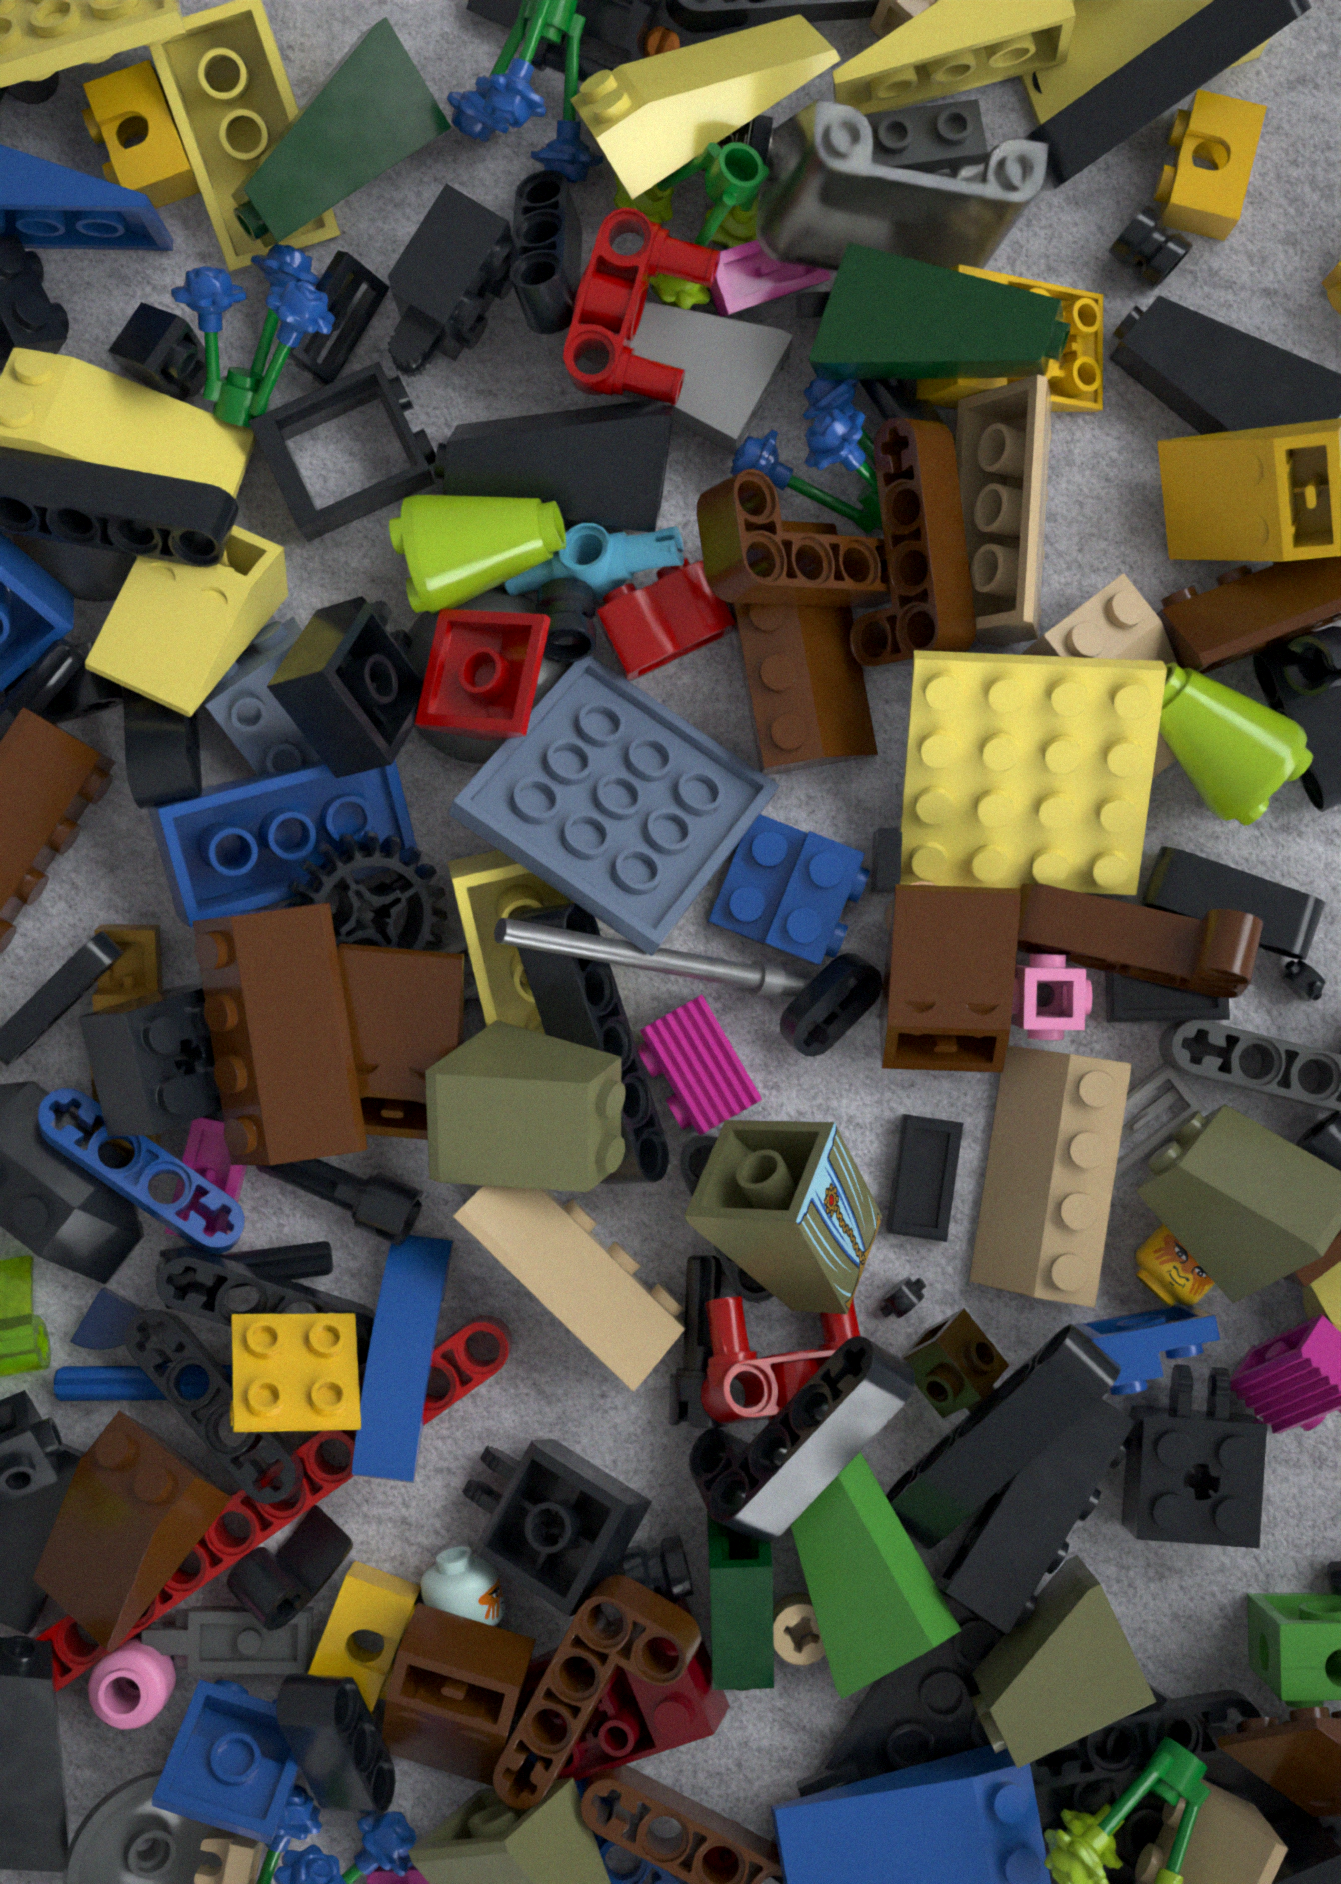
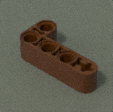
[849,417,976,667]
[696,469,891,608]
[1017,883,1263,998]
[493,1575,701,1809]
[581,1764,782,1884]

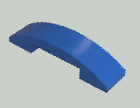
[352,1235,453,1483]

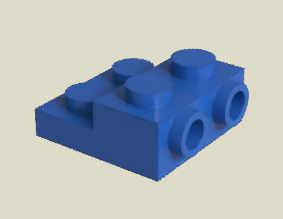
[708,814,871,967]
[1074,1304,1220,1395]
[152,1679,300,1845]

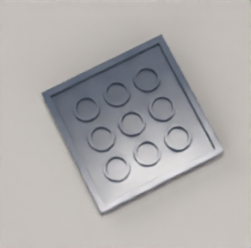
[448,655,780,956]

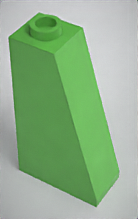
[791,1451,962,1699]

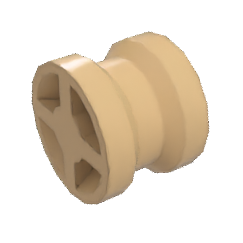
[773,1592,826,1666]

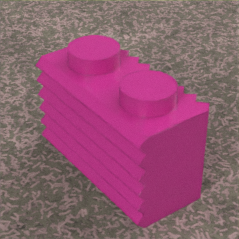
[636,994,763,1136]
[1230,1313,1341,1434]

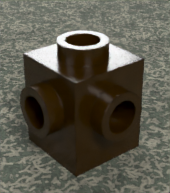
[901,1308,1010,1419]

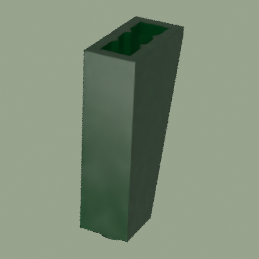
[231,17,452,248]
[808,242,1071,380]

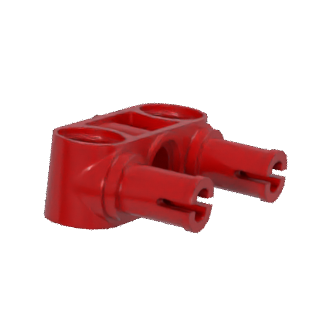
[563,207,721,405]
[701,1296,860,1424]

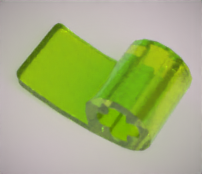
[0,1255,51,1378]

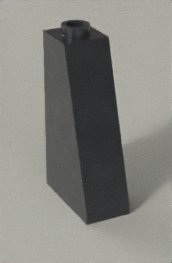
[1109,295,1341,435]
[434,399,675,533]
[0,1635,69,1873]

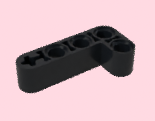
[689,1336,915,1544]

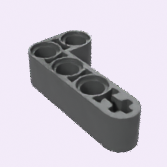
[1159,1020,1341,1113]

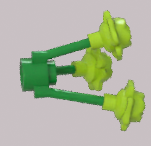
[613,142,777,310]
[1044,1737,1211,1884]

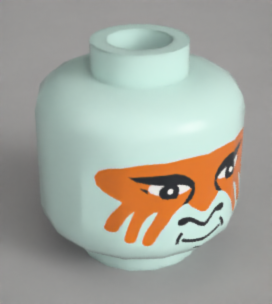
[420,1546,505,1626]

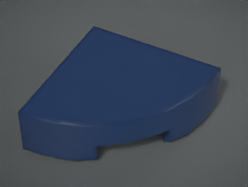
[70,1287,151,1350]

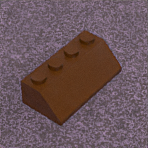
[729,520,878,776]
[1156,556,1341,675]
[0,707,116,954]
[192,902,368,1165]

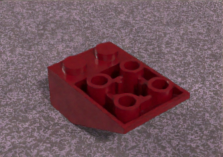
[517,1597,730,1781]

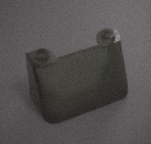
[756,99,1048,272]

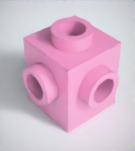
[1011,954,1093,1040]

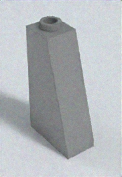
[546,301,793,455]

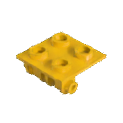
[229,1313,361,1432]

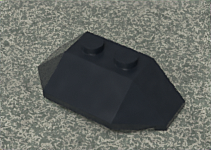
[0,1081,144,1284]

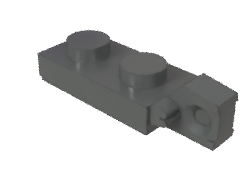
[141,1606,314,1674]

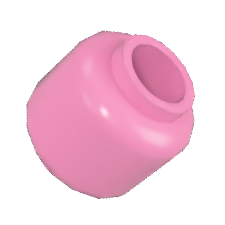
[88,1638,176,1730]

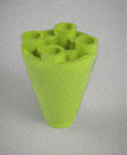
[389,494,567,615]
[1159,662,1313,826]

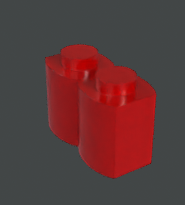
[596,558,736,681]

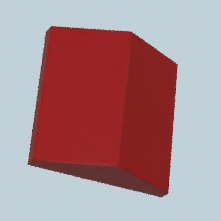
[415,609,551,741]

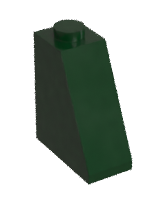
[706,1508,774,1691]

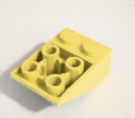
[85,525,288,717]

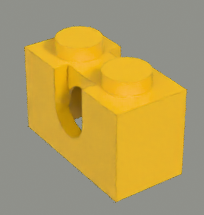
[81,59,201,209]
[1153,89,1267,241]
[308,1560,421,1714]

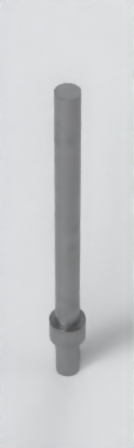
[494,918,816,999]

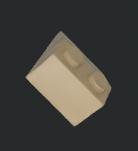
[1020,573,1178,779]

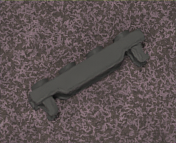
[757,99,988,203]

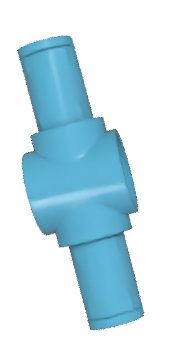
[504,523,684,599]

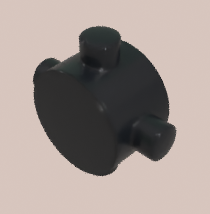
[1282,960,1326,1001]
[880,1276,926,1319]

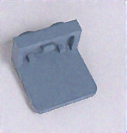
[203,617,323,775]

